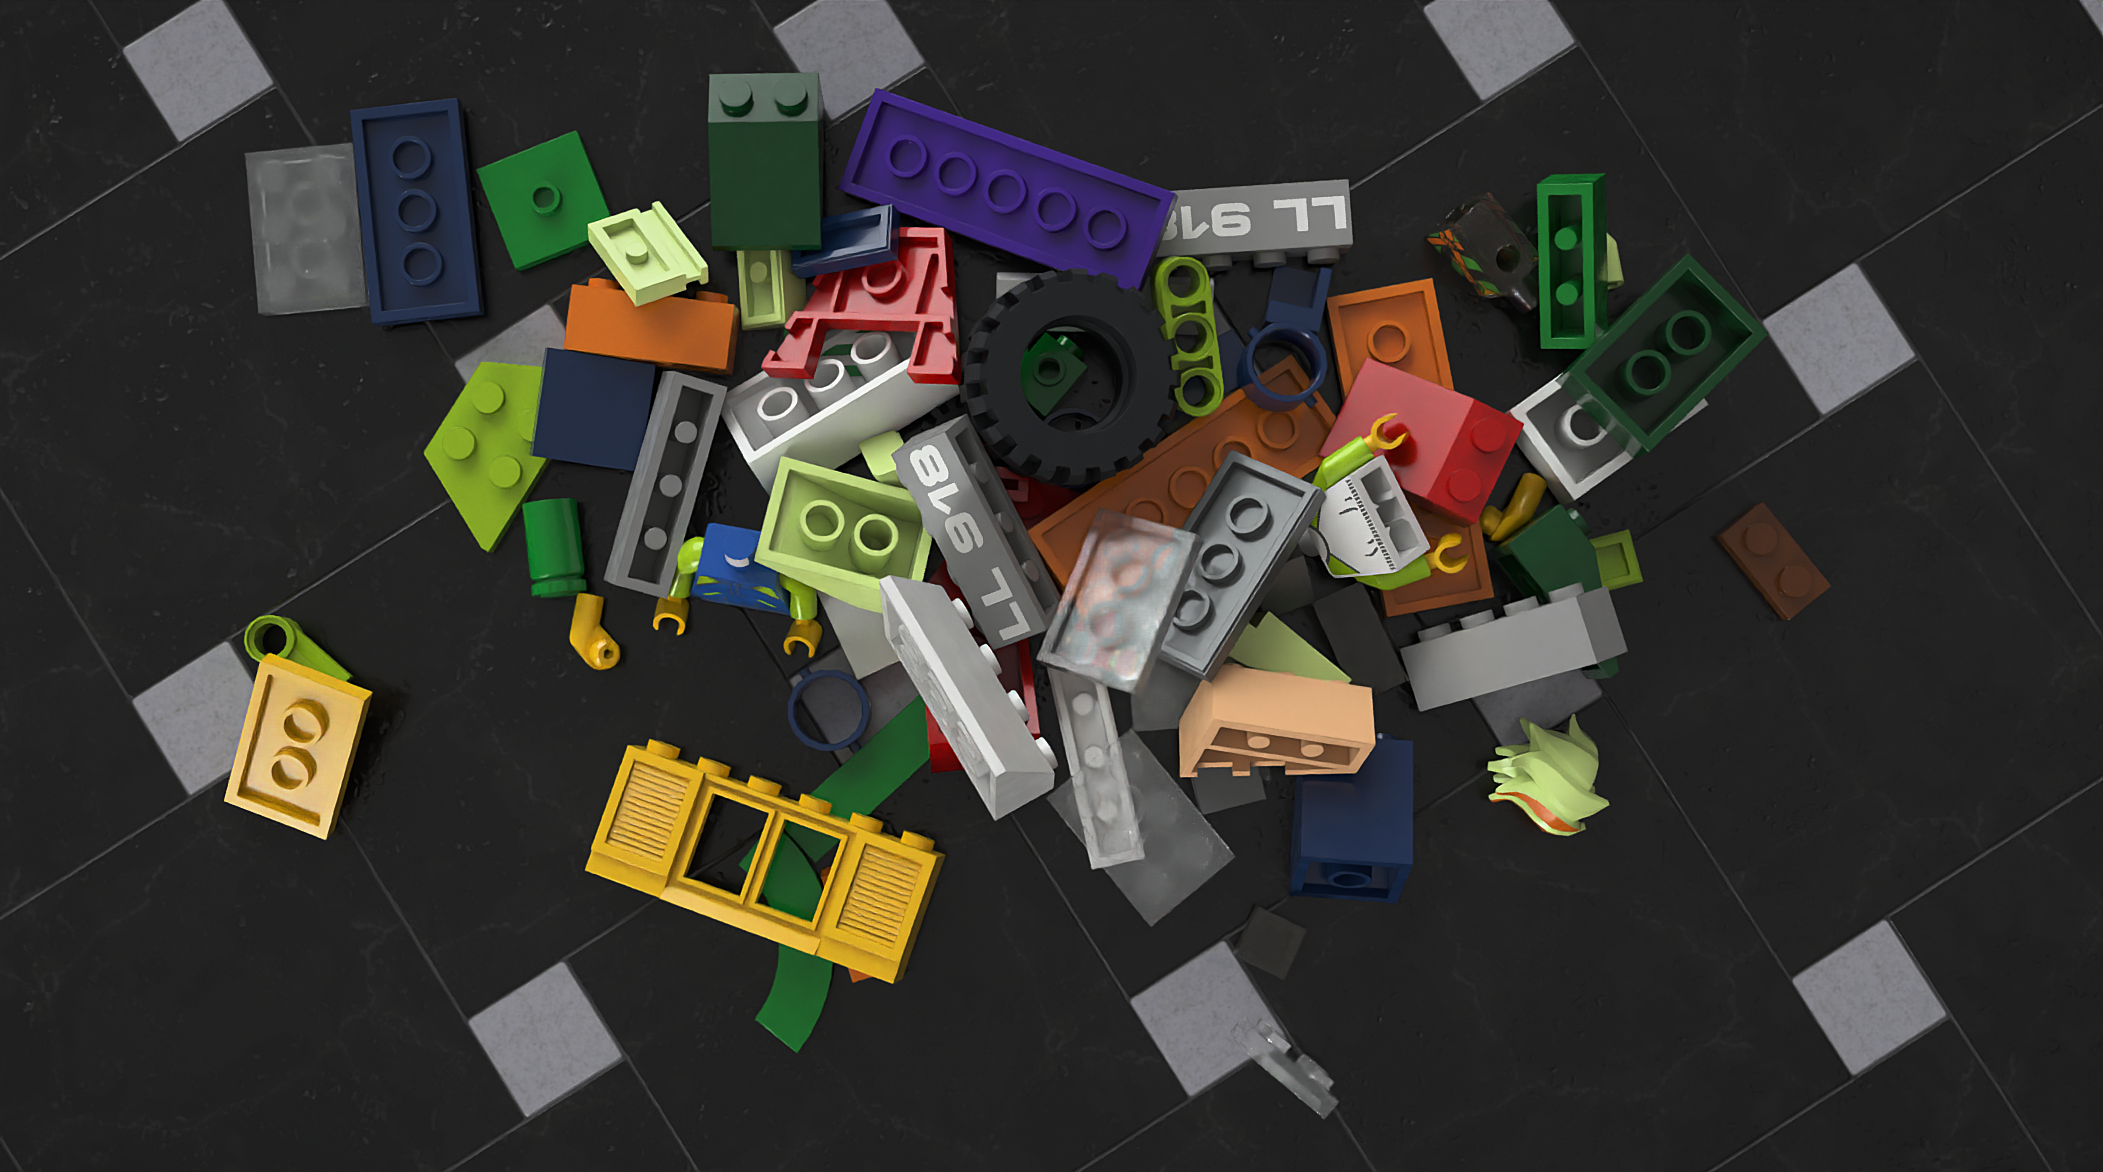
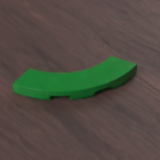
[739,829,833,1053]

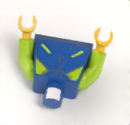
[653,523,823,658]

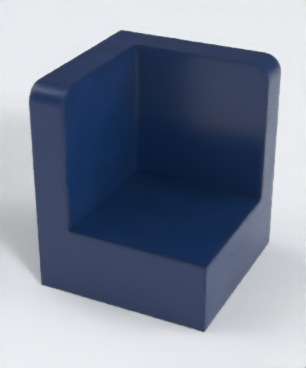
[1261,266,1332,336]

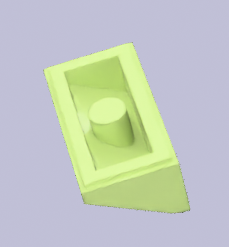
[737,250,807,331]

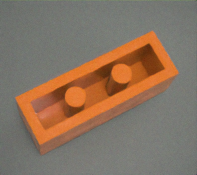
[563,278,741,376]

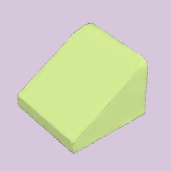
[859,429,909,490]

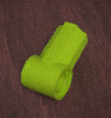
[244,615,354,683]

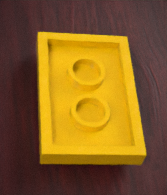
[224,653,373,840]

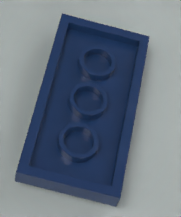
[350,98,484,327]

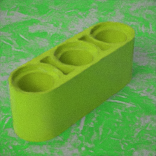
[1150,256,1224,417]

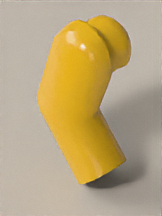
[569,593,621,670]

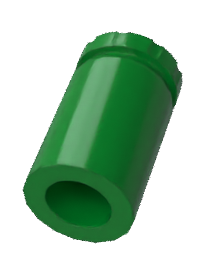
[522,498,587,598]

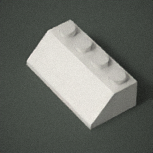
[720,329,960,496]

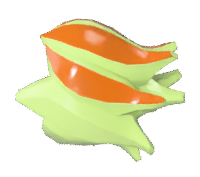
[1487,714,1609,836]

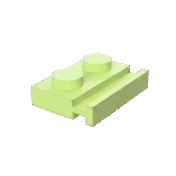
[588,201,709,307]

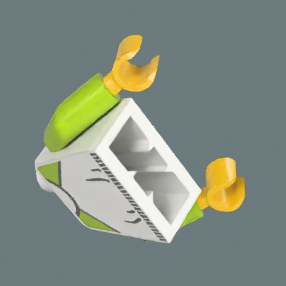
[1298,413,1469,591]

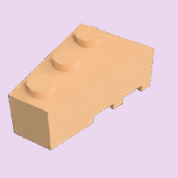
[1179,663,1376,777]

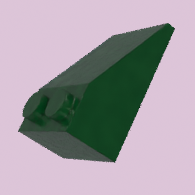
[708,73,824,251]
[1489,503,1619,679]

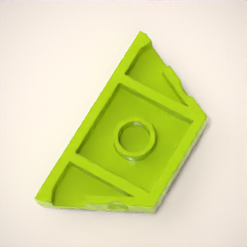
[424,361,552,553]

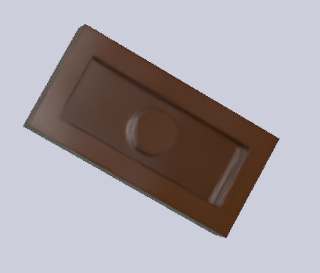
[1715,501,1831,621]

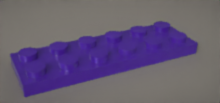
[838,88,1178,293]

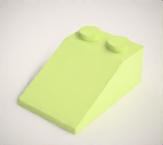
[754,456,933,614]

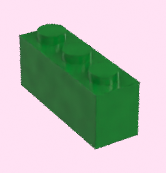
[1537,173,1608,349]

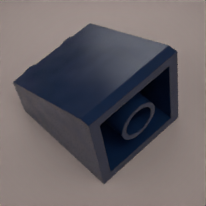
[1289,733,1413,903]

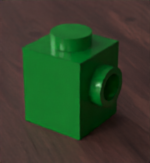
[1021,332,1088,421]

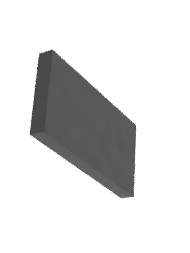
[1116,450,1327,683]

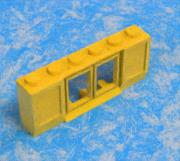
[585,739,945,984]

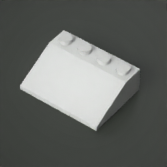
[879,575,1058,821]

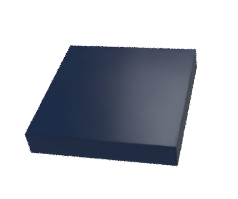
[529,347,656,471]

